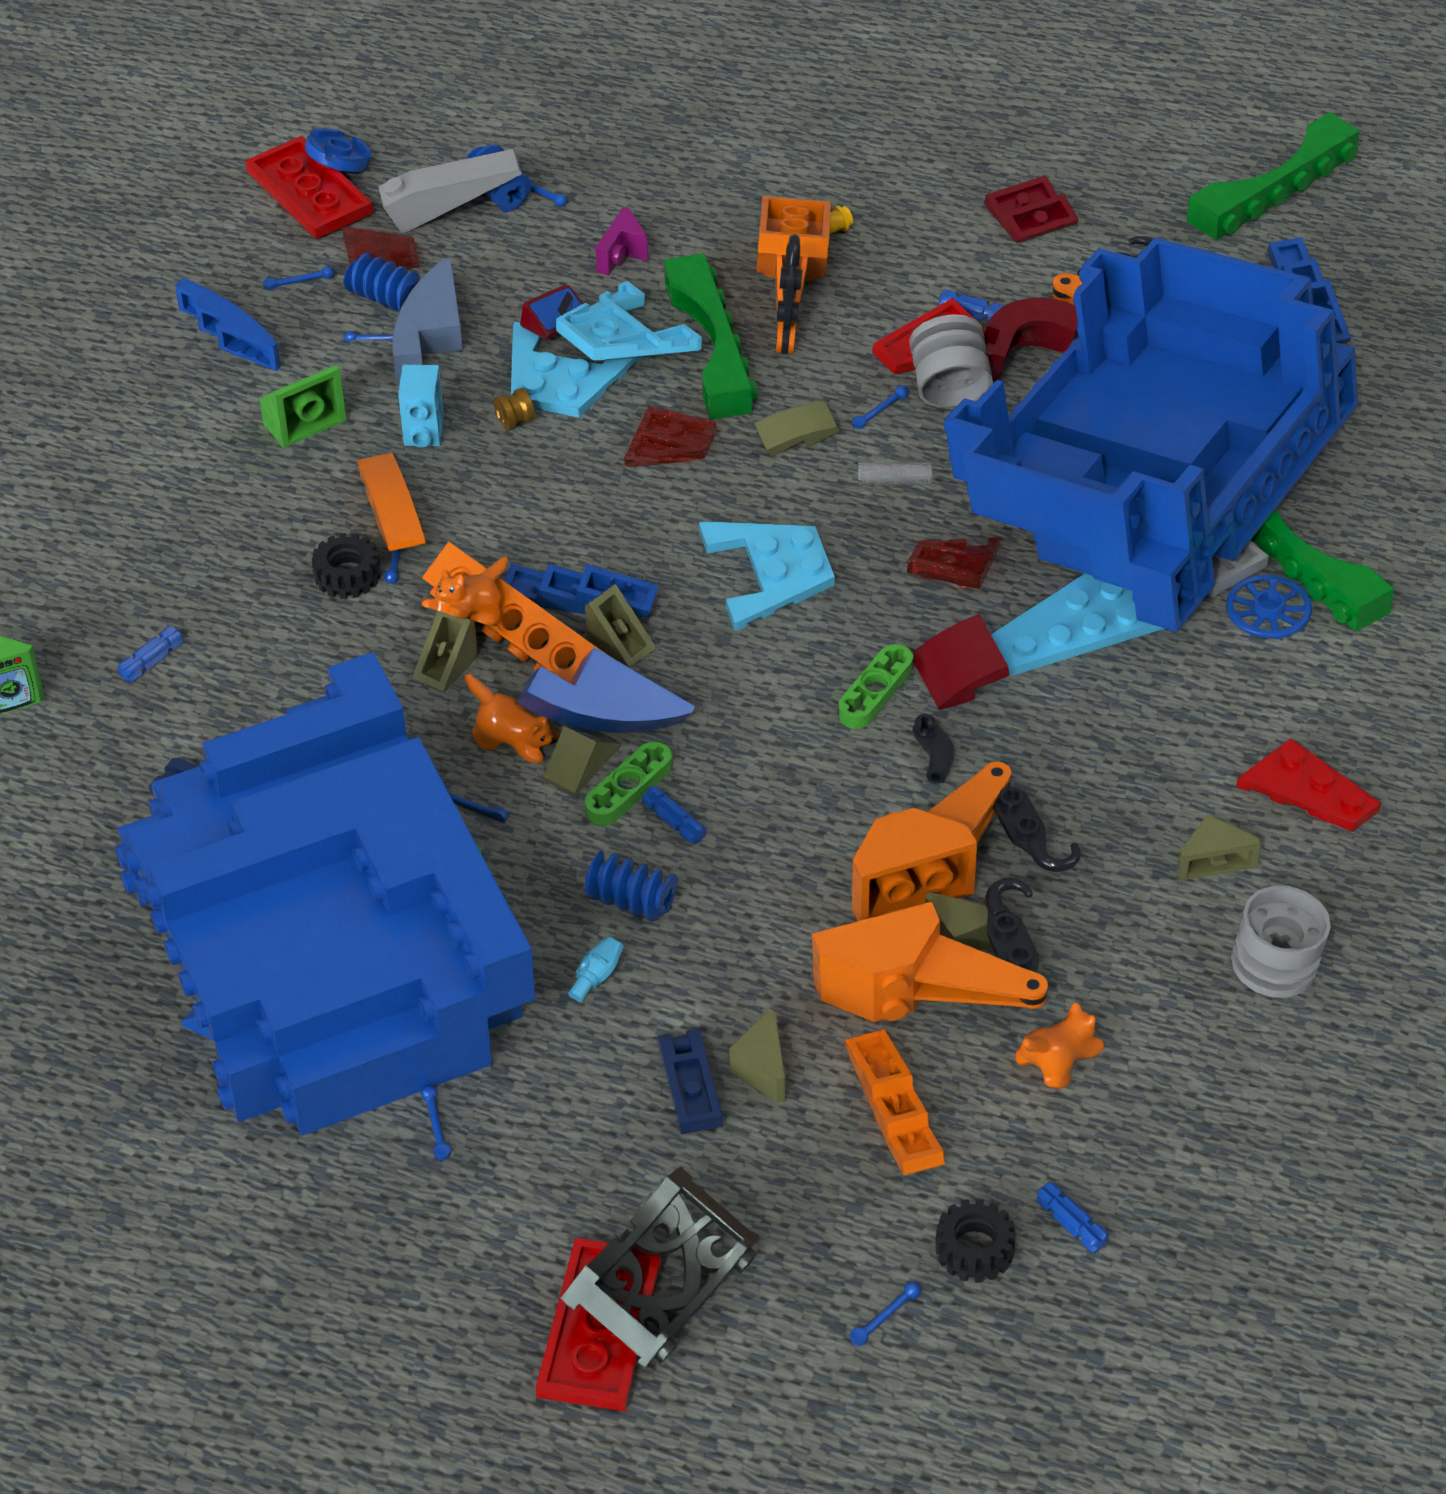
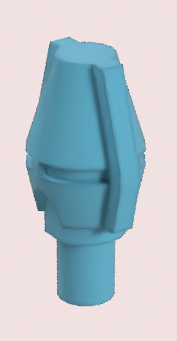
[568,937,624,1002]

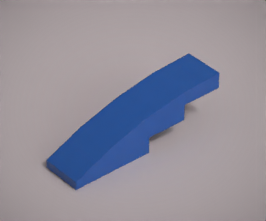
[1267,237,1351,343]
[175,278,281,371]
[504,563,659,617]

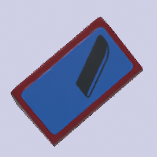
[520,284,583,340]

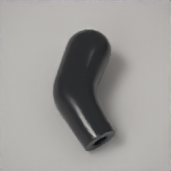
[912,714,954,783]

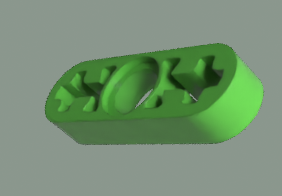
[838,644,913,729]
[585,742,672,826]

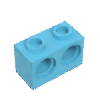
[398,365,444,447]

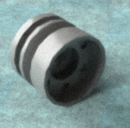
[909,315,993,408]
[1231,886,1331,998]

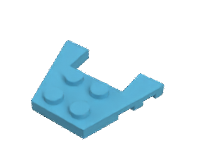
[556,281,702,360]
[511,322,644,417]
[699,522,835,631]

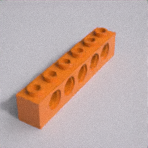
[422,542,606,683]

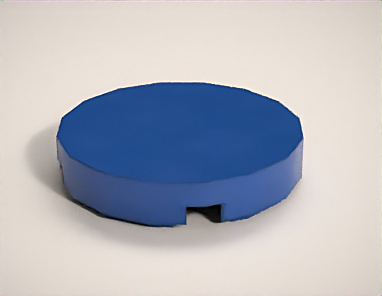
[304,128,372,172]

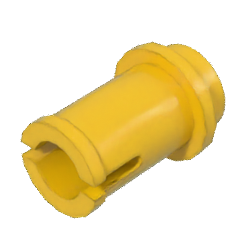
[829,205,853,235]

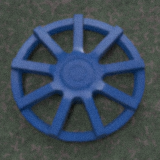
[1226,575,1312,639]

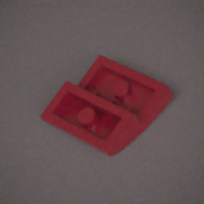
[984,175,1079,243]
[913,614,1010,710]

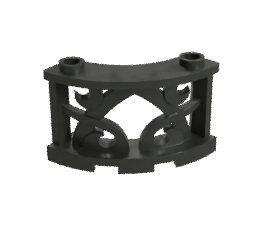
[560,1166,760,1369]

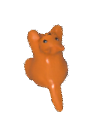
[421,556,509,626]
[464,673,559,764]
[1015,1003,1104,1089]

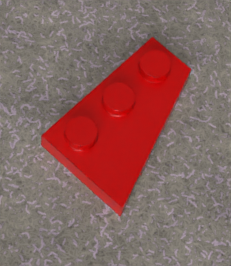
[872,298,986,375]
[1236,738,1381,832]

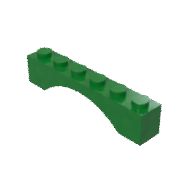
[1187,112,1360,241]
[664,253,757,420]
[1252,509,1394,632]

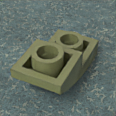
[754,401,839,456]

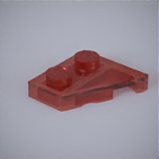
[342,227,420,269]
[624,406,717,467]
[907,537,1000,589]

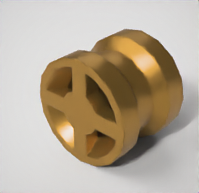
[493,388,535,431]

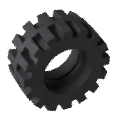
[312,533,381,599]
[935,1199,1016,1283]

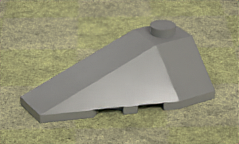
[378,149,522,233]

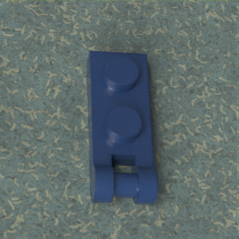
[657,1028,723,1134]

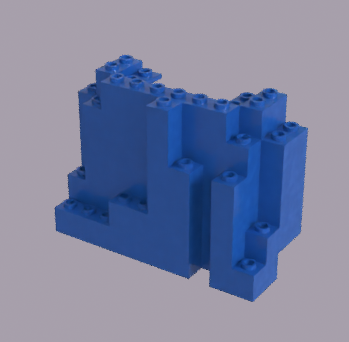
[944,237,1358,632]
[115,652,535,1136]

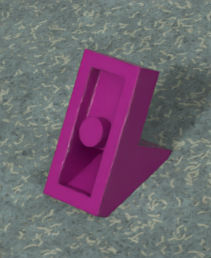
[595,207,648,275]

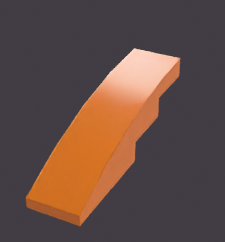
[357,453,426,551]
[845,1029,945,1176]

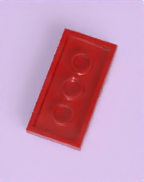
[245,135,373,239]
[536,1238,662,1412]

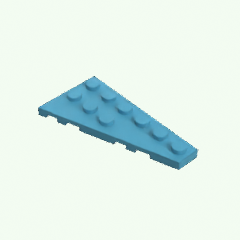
[991,573,1187,679]

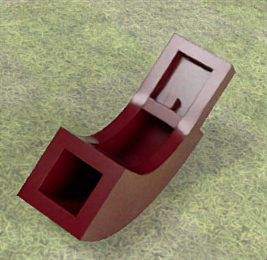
[984,298,1078,382]

